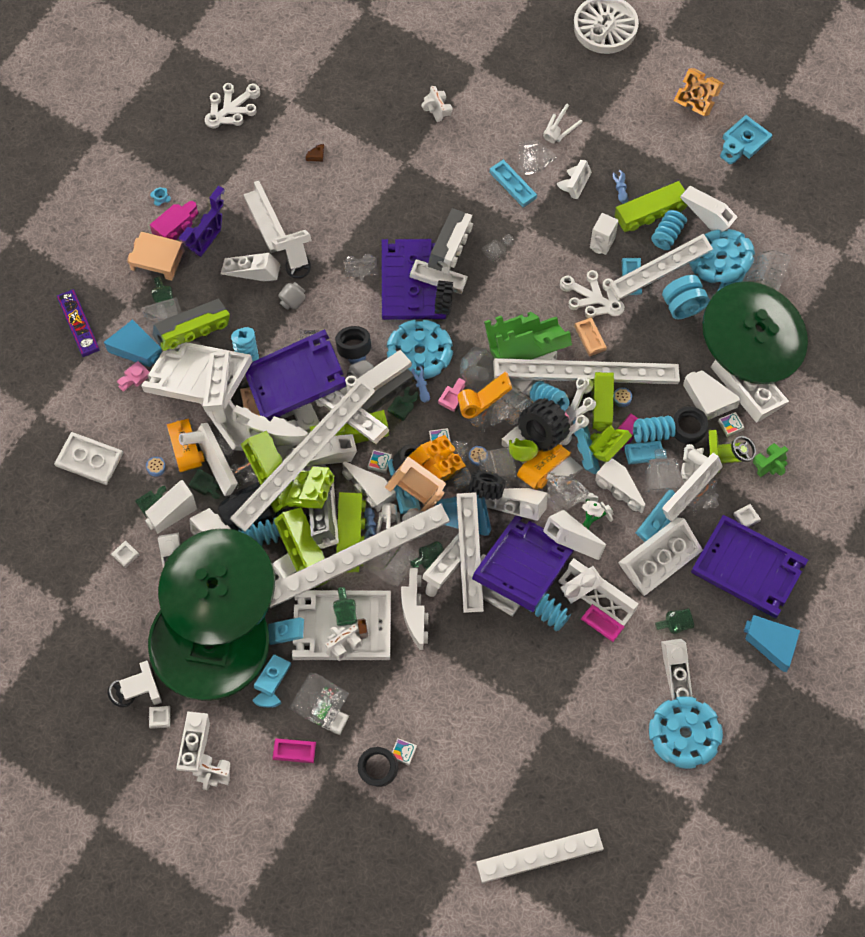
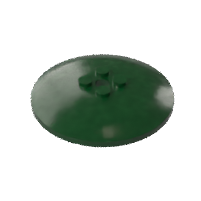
[702,281,808,384]
[158,529,275,646]
[148,584,269,701]

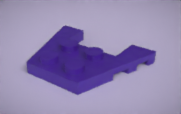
[179,186,225,257]

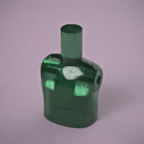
[151,277,175,311]
[410,541,444,569]
[333,587,357,626]
[655,608,694,634]

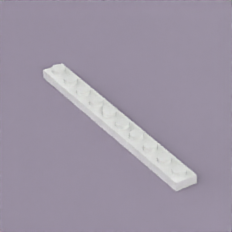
[493,358,680,384]
[230,378,375,532]
[270,504,450,608]

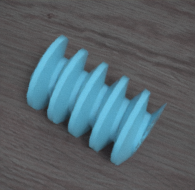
[651,210,687,250]
[231,327,259,361]
[530,381,570,411]
[633,416,676,443]
[239,518,281,546]
[529,593,571,631]

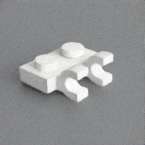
[280,403,320,432]

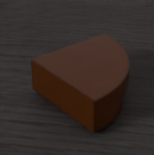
[306,144,324,162]
[357,618,368,639]

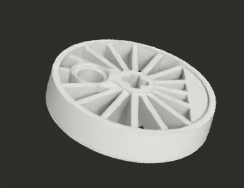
[574,0,639,54]

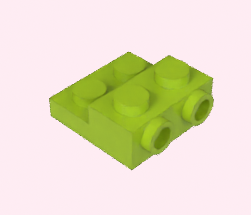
[285,467,335,509]

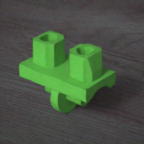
[753,443,789,477]

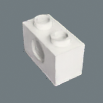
[590,213,618,255]

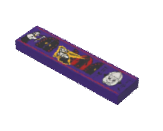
[57,289,100,357]

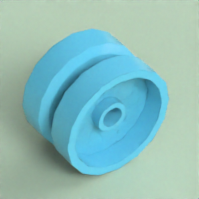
[662,275,710,319]

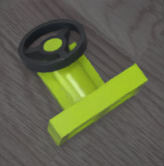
[709,430,756,472]

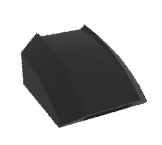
[218,482,273,531]

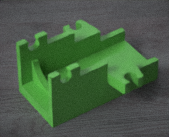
[484,312,572,360]

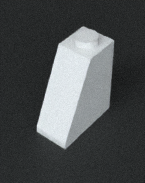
[683,370,740,420]
[145,480,197,534]

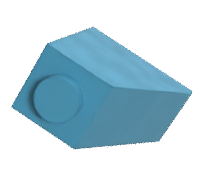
[104,320,162,367]
[435,495,491,536]
[743,615,800,672]

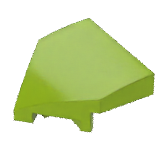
[589,425,632,462]

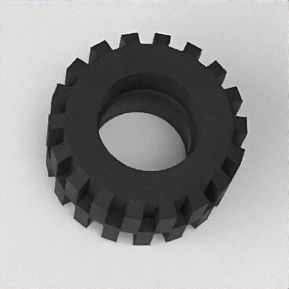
[518,398,570,451]

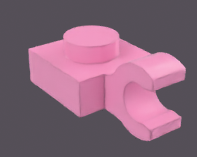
[117,361,150,392]
[438,378,466,412]

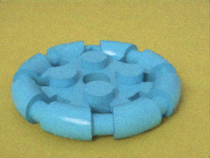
[689,229,755,283]
[386,319,453,379]
[649,696,723,769]

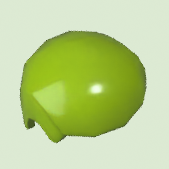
[509,438,538,462]

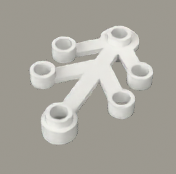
[205,83,260,128]
[560,270,625,318]
[559,377,596,445]

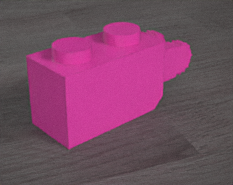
[150,200,199,240]

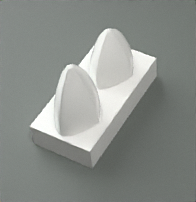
[557,160,592,199]
[560,566,604,604]

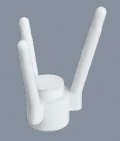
[543,104,583,143]
[376,503,405,546]

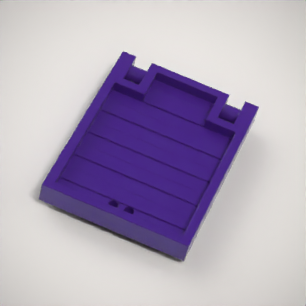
[382,239,446,320]
[245,329,346,421]
[472,515,574,612]
[691,515,808,618]

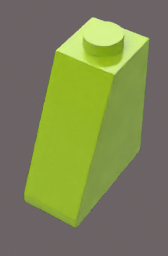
[592,372,614,432]

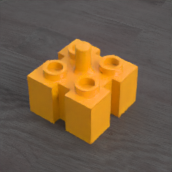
[674,68,724,116]
[408,435,466,482]

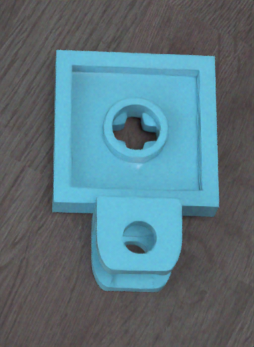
[720,115,773,164]

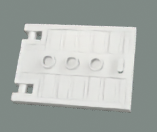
[141,342,253,408]
[292,590,391,660]

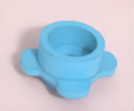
[150,187,171,206]

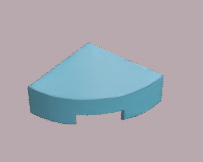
[253,692,281,708]

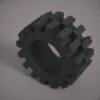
[435,280,453,315]
[468,470,506,500]

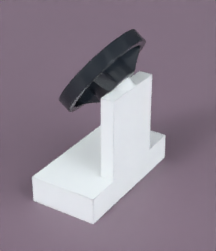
[271,230,312,278]
[107,661,162,708]

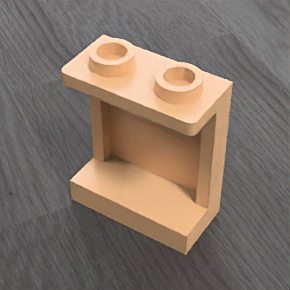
[128,232,184,281]
[385,457,446,511]

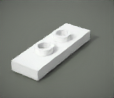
[410,259,468,294]

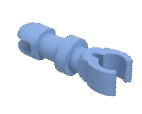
[613,170,628,203]
[412,366,430,403]
[364,508,377,539]

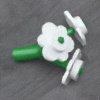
[577,492,614,530]

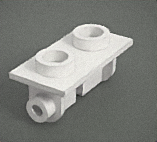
[680,444,704,485]

